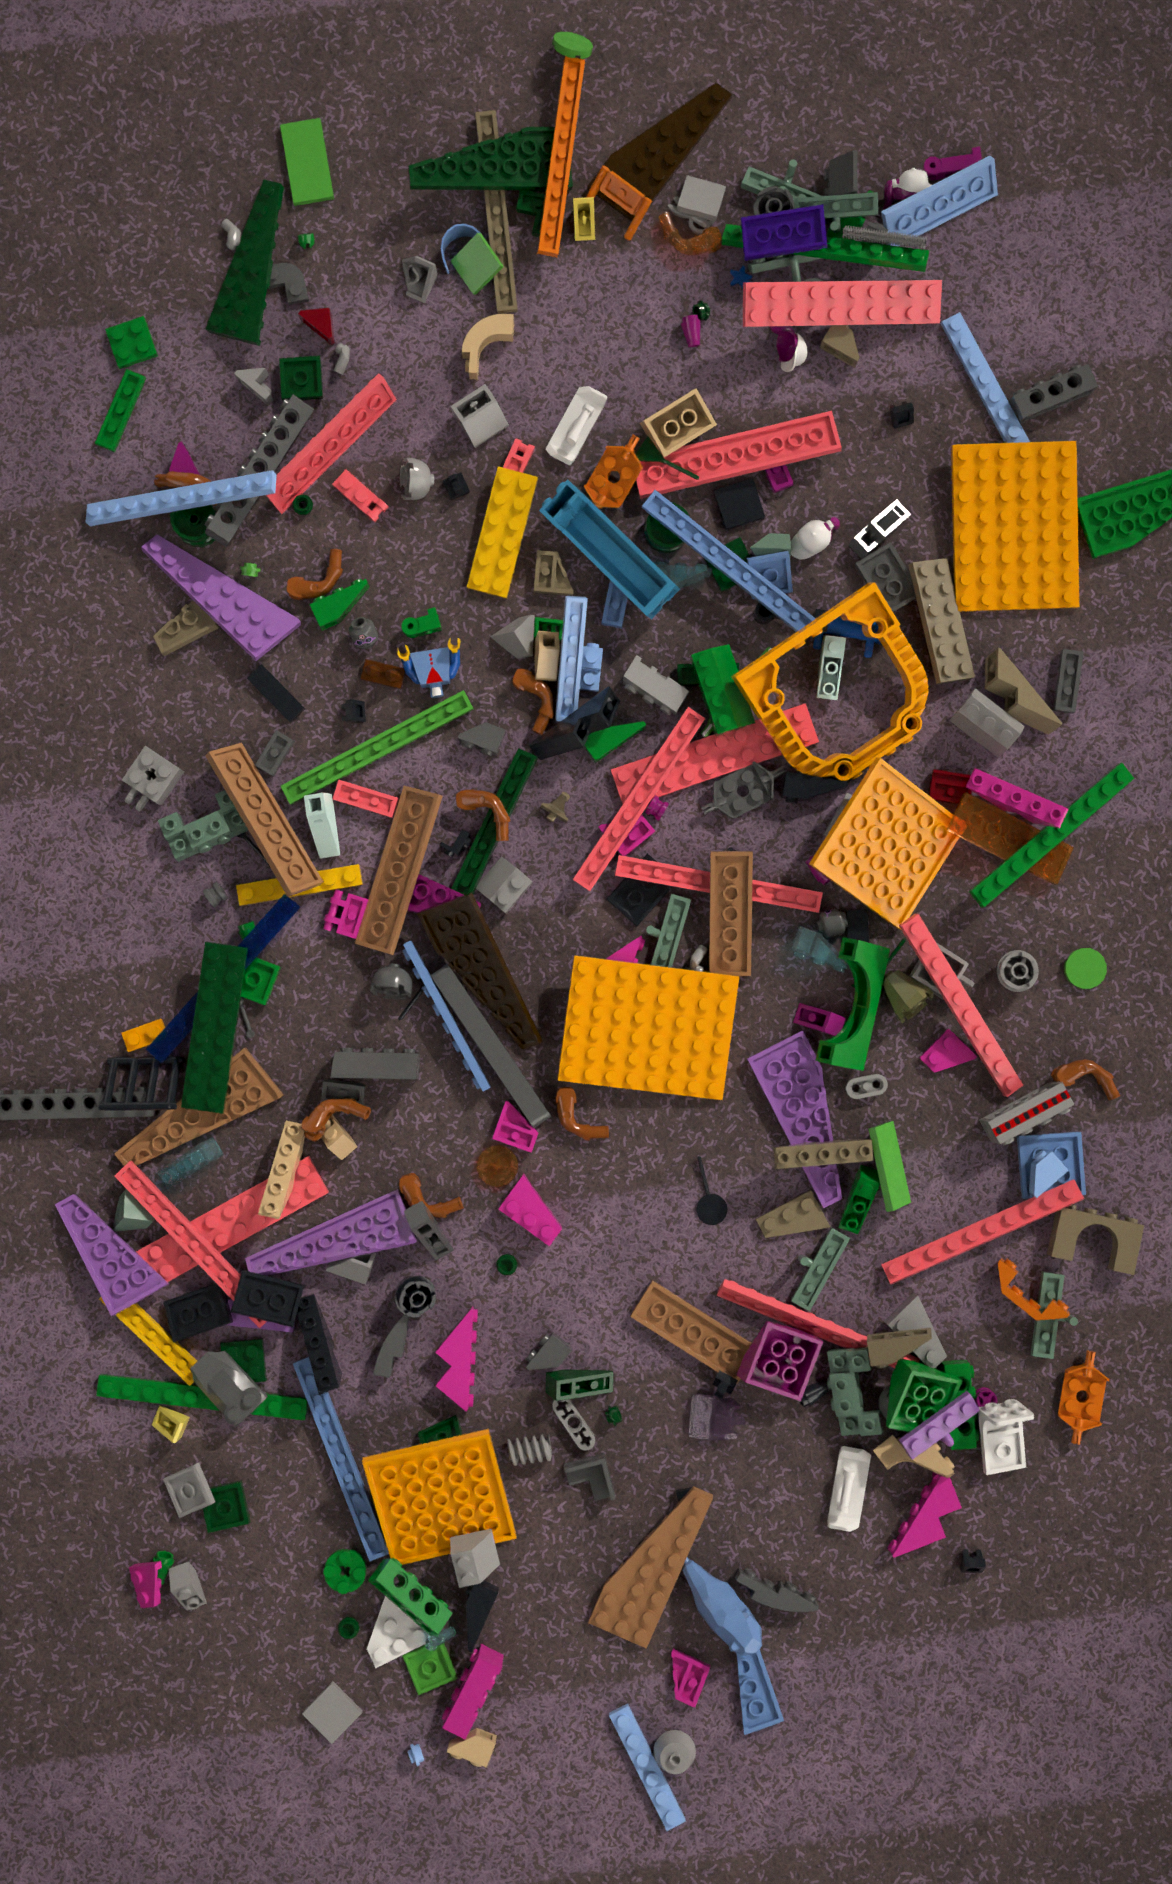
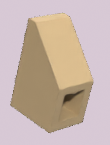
[533,631,560,681]
[321,1115,358,1160]
[447,1728,497,1767]

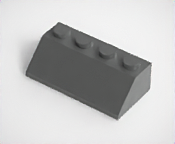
[331,1048,420,1079]

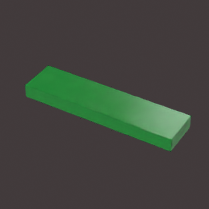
[95,369,147,453]

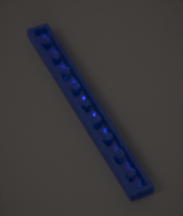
[146,893,301,1063]

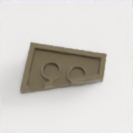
[153,601,219,656]
[756,1190,830,1238]

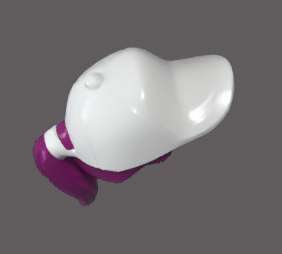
[883,168,932,210]
[769,326,807,372]
[791,517,840,559]

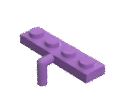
[899,1391,980,1460]

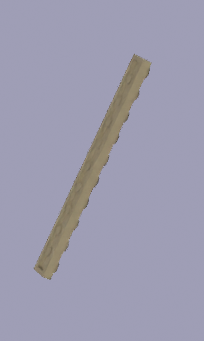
[475,110,518,314]

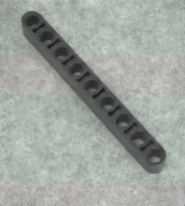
[430,963,552,1128]

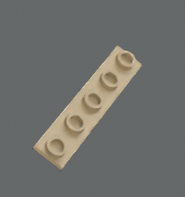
[258,1121,305,1219]

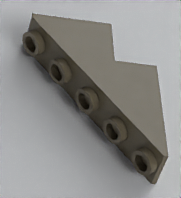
[985,648,1062,734]
[774,1139,873,1169]

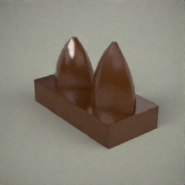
[361,659,405,690]

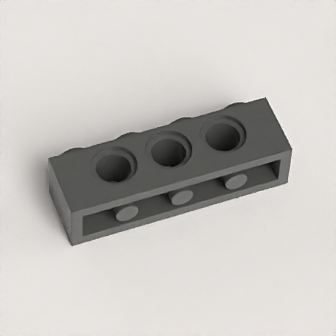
[1009,364,1098,424]

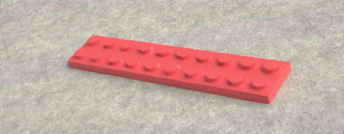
[743,280,942,327]
[636,411,842,499]
[611,703,819,805]
[136,1156,329,1282]

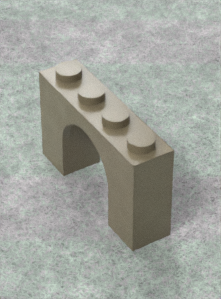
[1047,1205,1144,1275]

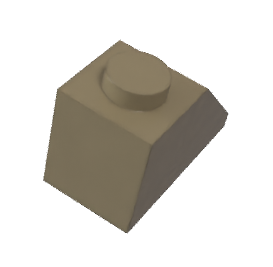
[820,325,859,368]

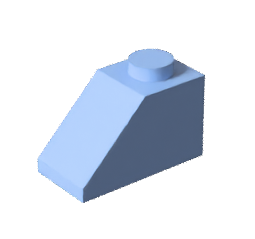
[1029,1150,1069,1198]

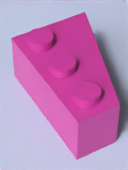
[499,1173,562,1247]

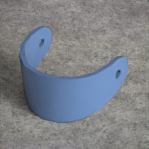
[441,223,480,275]

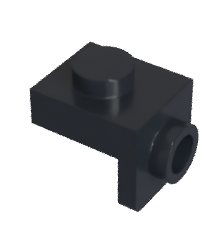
[439,829,471,858]

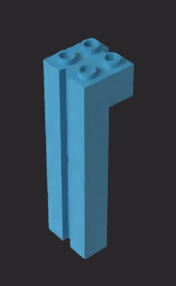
[539,479,680,620]

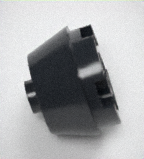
[395,1276,436,1317]

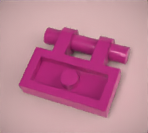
[323,889,369,939]

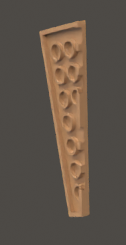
[114,1048,284,1166]

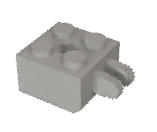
[122,746,184,811]
[909,943,975,1000]

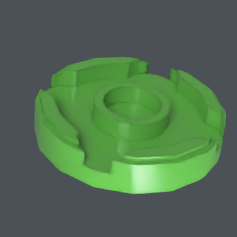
[552,32,593,59]
[1064,948,1107,989]

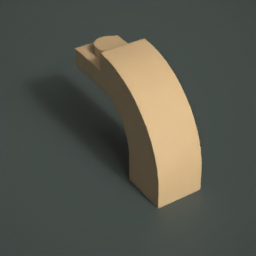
[462,314,514,380]

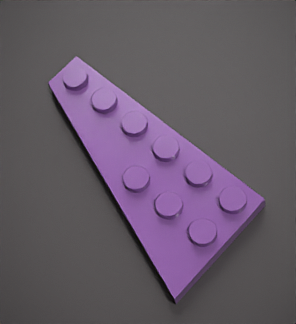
[55,1194,169,1316]

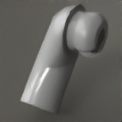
[221,219,241,250]
[334,343,350,375]
[689,945,708,971]

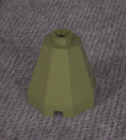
[883,970,934,1023]

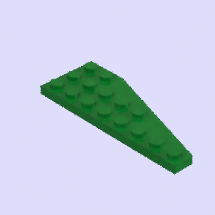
[1077,469,1172,559]

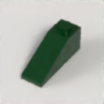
[545,1369,613,1401]

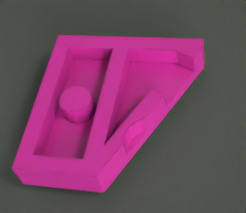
[598,815,655,856]
[492,1101,539,1153]

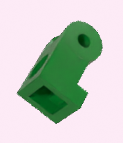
[401,607,442,638]

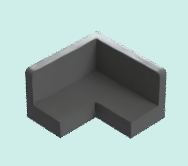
[564,1453,616,1501]

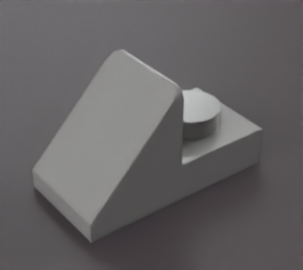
[234,368,274,406]

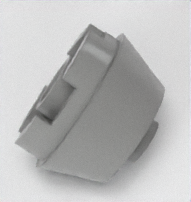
[997,950,1039,992]
[654,1730,696,1774]

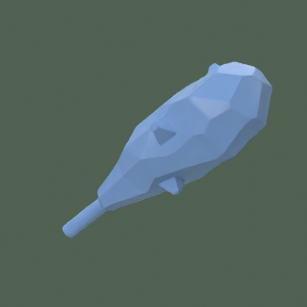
[682,1557,762,1655]

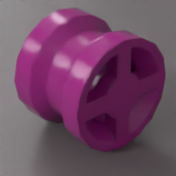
[645,795,669,821]
[974,1387,997,1407]

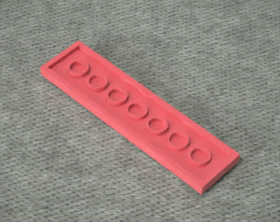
[265,373,397,514]

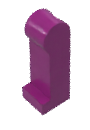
[922,147,982,180]

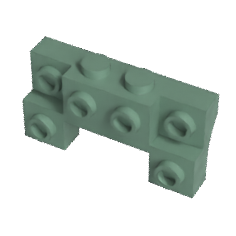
[158,790,248,862]
[827,1347,884,1436]

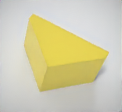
[573,197,595,241]
[152,1405,190,1443]

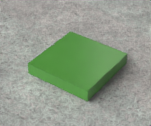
[451,233,504,294]
[402,1637,458,1695]

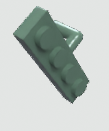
[741,160,821,204]
[795,192,878,233]
[748,254,822,282]
[646,894,691,968]
[791,1227,850,1312]
[1030,1271,1078,1359]

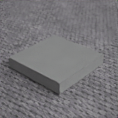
[676,175,726,222]
[163,1463,215,1518]
[302,1681,362,1744]

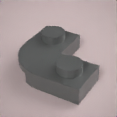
[269,263,309,305]

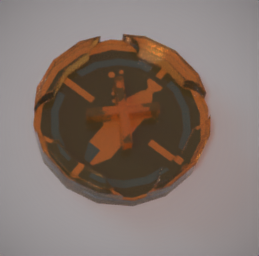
[477,1145,518,1187]

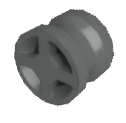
[203,881,229,908]

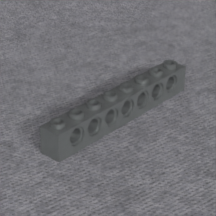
[204,395,314,547]
[0,1087,156,1120]

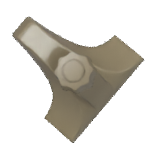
[540,792,570,823]

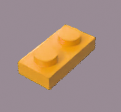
[121,1019,169,1052]

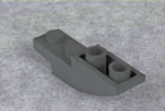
[735,1568,819,1612]

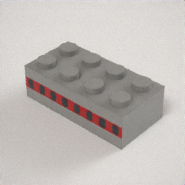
[979,1081,1074,1146]

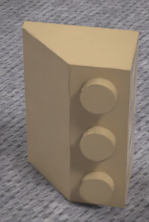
[640,388,717,457]

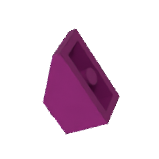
[169,441,200,475]
[793,1003,846,1036]

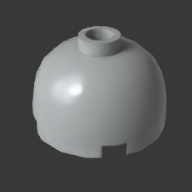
[400,458,434,500]

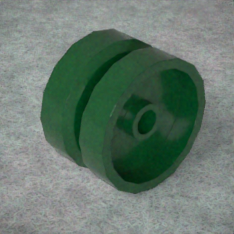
[644,502,689,553]
[170,505,217,547]

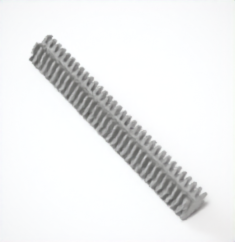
[843,225,927,249]

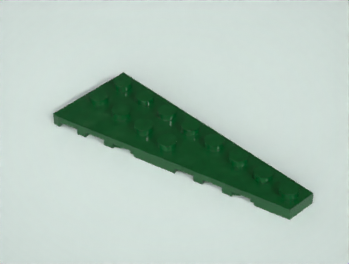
[205,179,284,346]

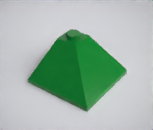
[886,1359,962,1432]

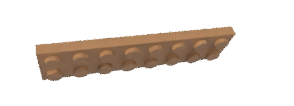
[206,743,323,897]
[355,786,443,955]

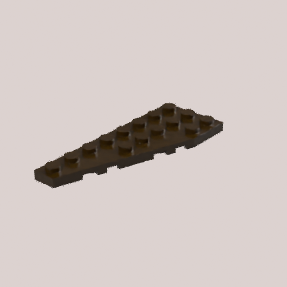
[587,82,733,222]
[417,893,542,1049]

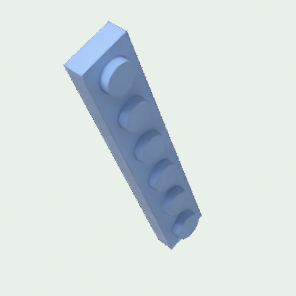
[555,596,587,721]
[609,1703,686,1831]

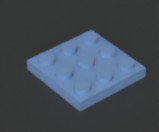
[1017,1132,1086,1199]

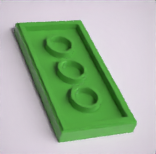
[280,118,334,206]
[869,1121,911,1212]

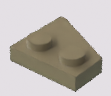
[534,550,573,596]

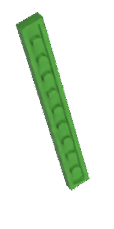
[281,690,474,805]

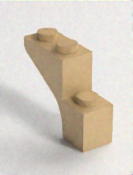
[873,1435,955,1478]

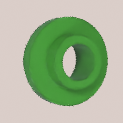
[240,563,261,577]

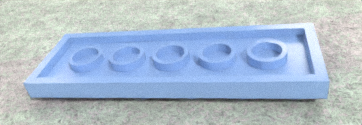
[881,156,998,246]

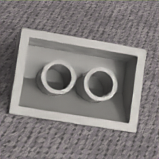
[949,688,1025,758]

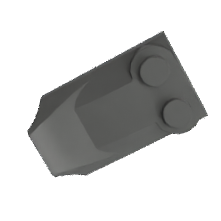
[190,1350,268,1427]

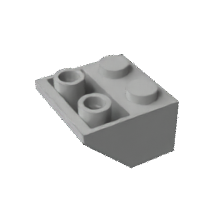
[451,384,509,448]

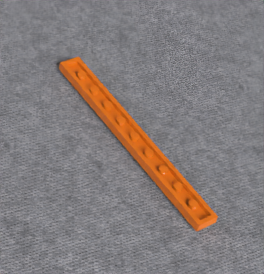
[537,56,585,258]

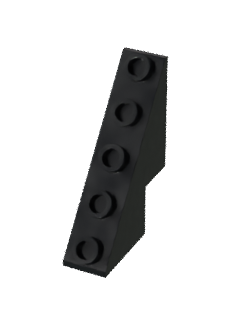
[529,686,621,760]
[297,1294,342,1395]

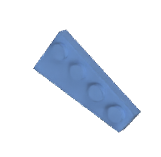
[736,1649,784,1735]

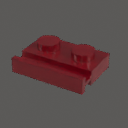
[928,769,972,806]

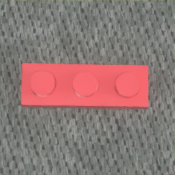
[333,780,399,818]

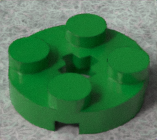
[323,1549,366,1594]

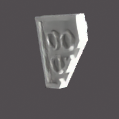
[367,1585,433,1668]

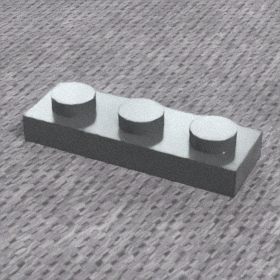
[1053,649,1084,714]

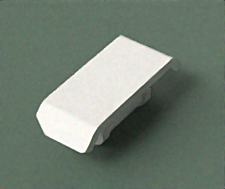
[545,386,607,465]
[828,1446,871,1532]

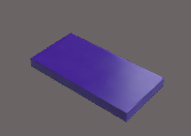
[741,204,827,261]

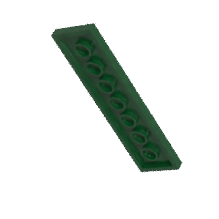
[181,941,248,1114]

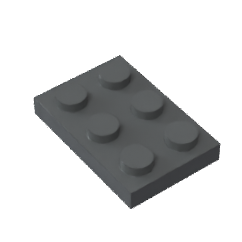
[854,542,916,613]

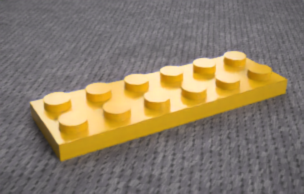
[467,466,538,599]

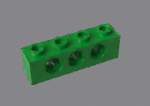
[941,1360,979,1450]
[368,1558,452,1635]

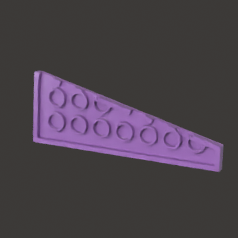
[141,535,301,661]
[245,1189,417,1276]

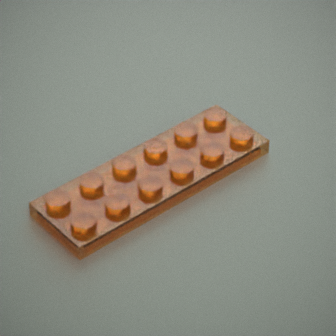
[947,792,1074,885]

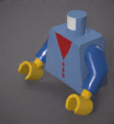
[397,638,461,698]

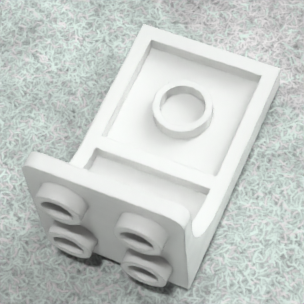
[978,1399,1034,1475]

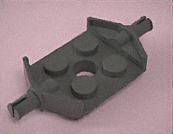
[701,761,786,820]

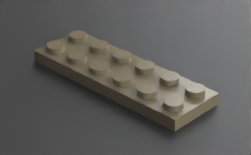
[909,558,975,685]

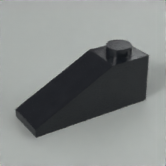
[781,771,848,804]
[465,1580,499,1652]

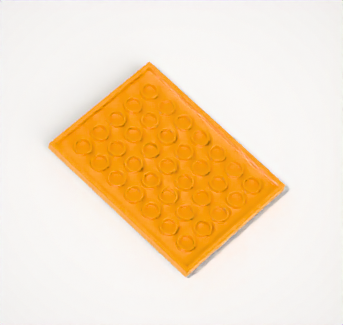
[951,441,1079,612]
[557,955,739,1100]

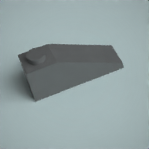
[404,1201,454,1260]

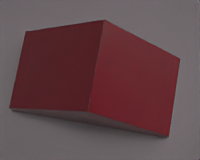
[298,308,335,346]

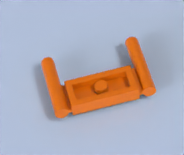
[586,165,652,240]

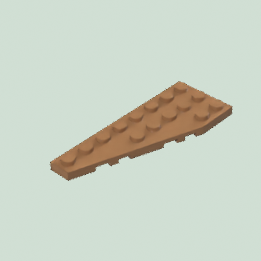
[588,1486,713,1648]

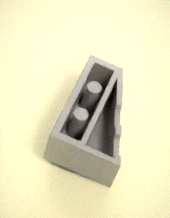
[623,655,689,715]
[884,1292,947,1369]

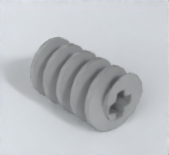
[507,1434,552,1466]

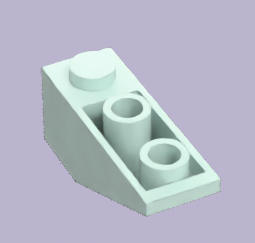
[816,635,846,700]
[304,792,340,858]

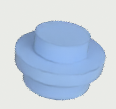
[408,1744,424,1766]

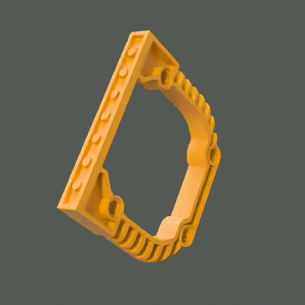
[731,582,929,781]

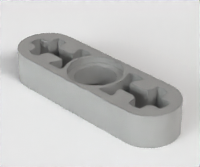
[552,1399,595,1450]

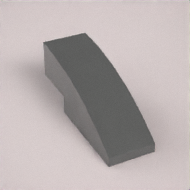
[848,500,911,559]
[373,1314,409,1378]

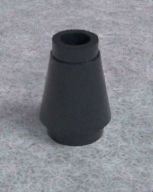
[799,1381,829,1407]

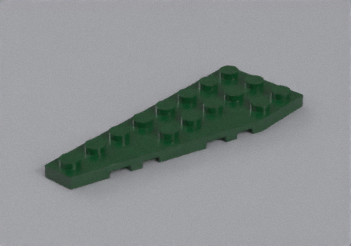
[408,127,573,191]

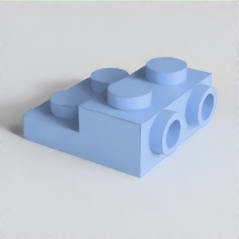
[579,643,603,692]

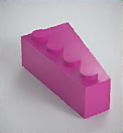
[441,1644,504,1739]

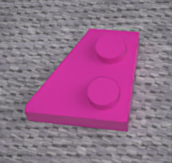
[919,1028,977,1073]
[129,1561,162,1608]
[671,1649,711,1708]

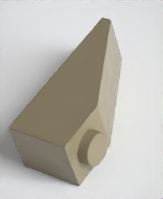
[867,1328,932,1368]

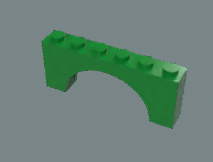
[815,937,890,1071]

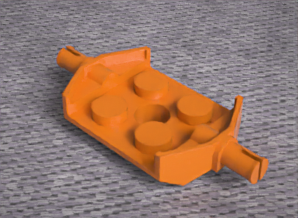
[584,434,643,509]
[1058,1350,1109,1445]

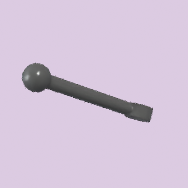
[240,997,255,1038]

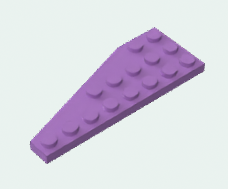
[747,1030,842,1208]

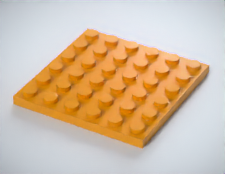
[809,757,967,930]
[362,1429,517,1565]

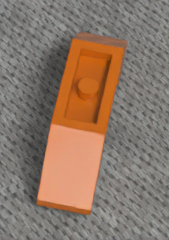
[998,1258,1070,1321]

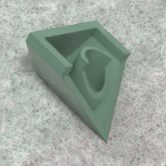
[750,533,791,556]
[112,1189,155,1231]

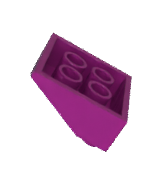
[737,1321,823,1401]

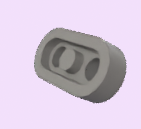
[845,1074,888,1099]

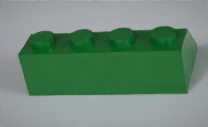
[690,644,755,736]

